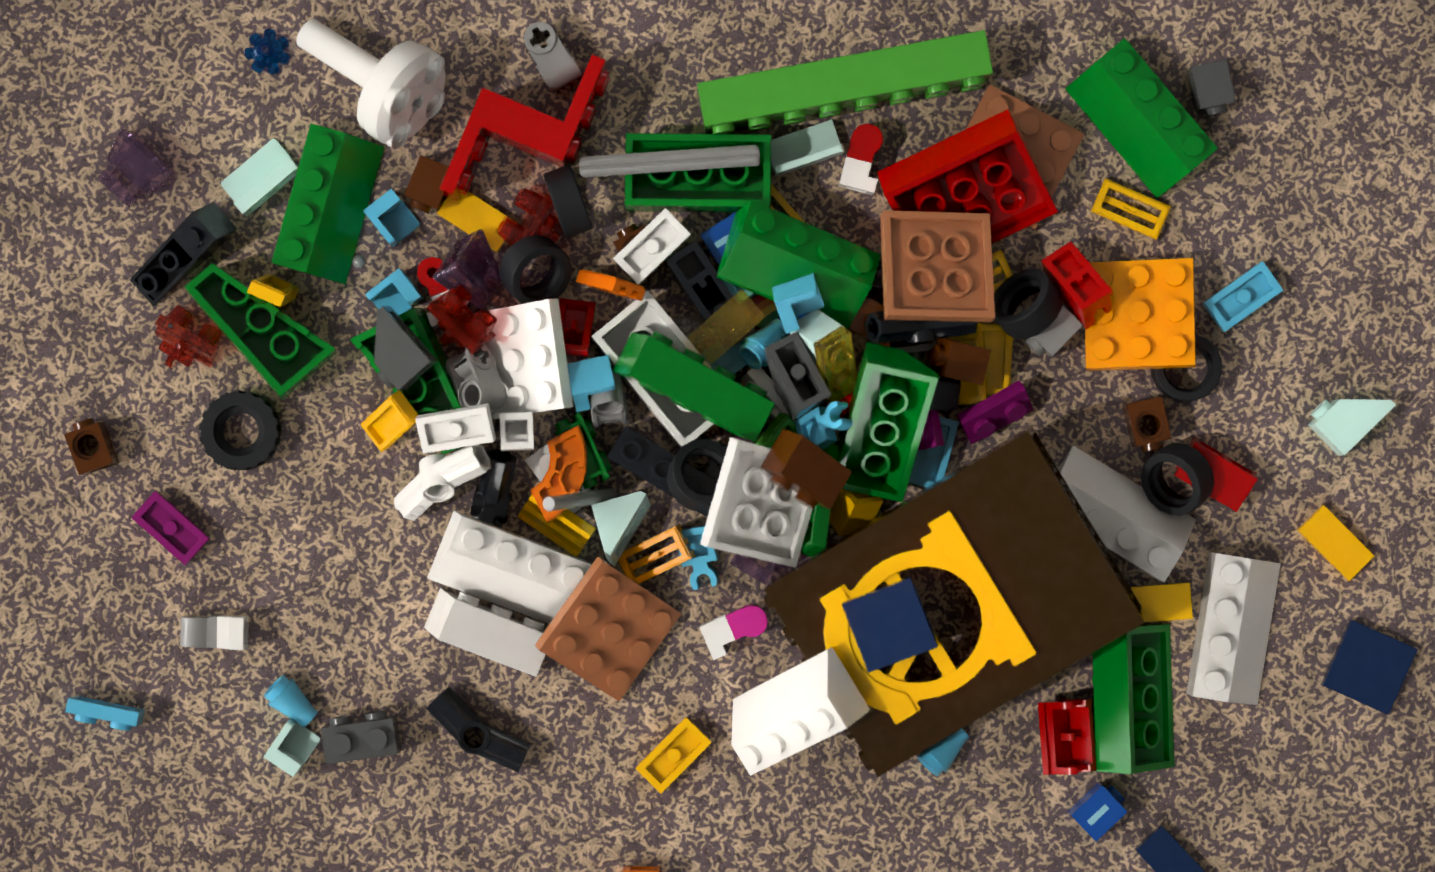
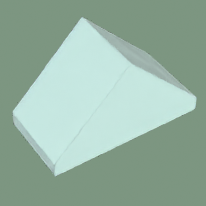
[591,491,651,566]

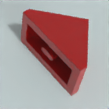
[559,298,596,358]

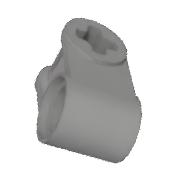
[524,22,583,93]
[445,340,507,411]
[589,372,629,429]

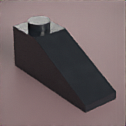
[665,240,756,351]

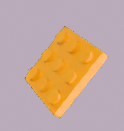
[1085,258,1196,371]

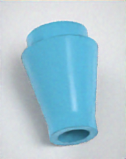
[739,319,789,369]
[264,675,318,727]
[917,729,969,777]

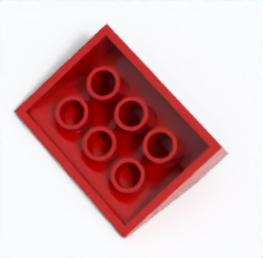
[877,109,1058,244]

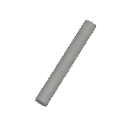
[543,488,617,511]

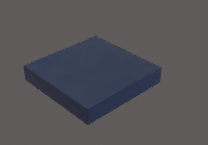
[842,577,938,673]
[1321,620,1418,715]

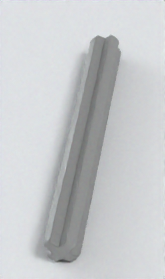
[579,145,760,178]

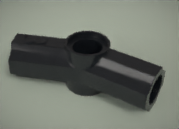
[864,311,976,344]
[470,449,517,528]
[426,686,531,772]

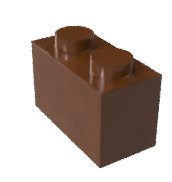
[761,429,852,509]

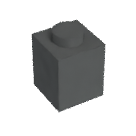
[1186,59,1236,117]

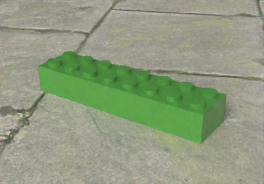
[697,30,993,134]

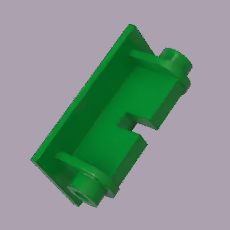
[554,412,611,490]

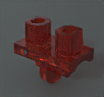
[495,188,560,248]
[426,285,497,354]
[155,305,222,369]

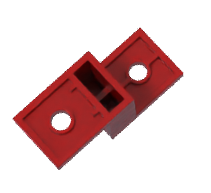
[440,54,610,201]

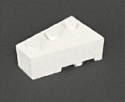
[424,588,546,677]

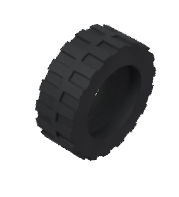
[199,391,282,471]

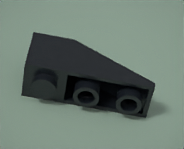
[130,202,237,306]

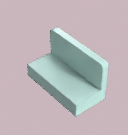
[771,119,845,177]
[221,139,298,217]

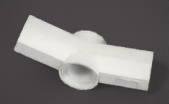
[394,444,491,521]

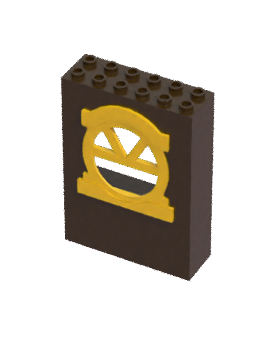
[763,425,1145,777]

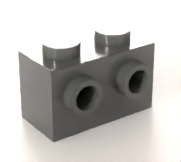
[321,710,402,764]

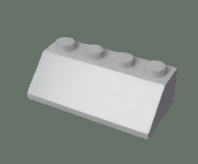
[591,290,714,448]
[1059,446,1196,582]
[427,511,592,624]
[1186,552,1280,705]
[731,647,870,776]

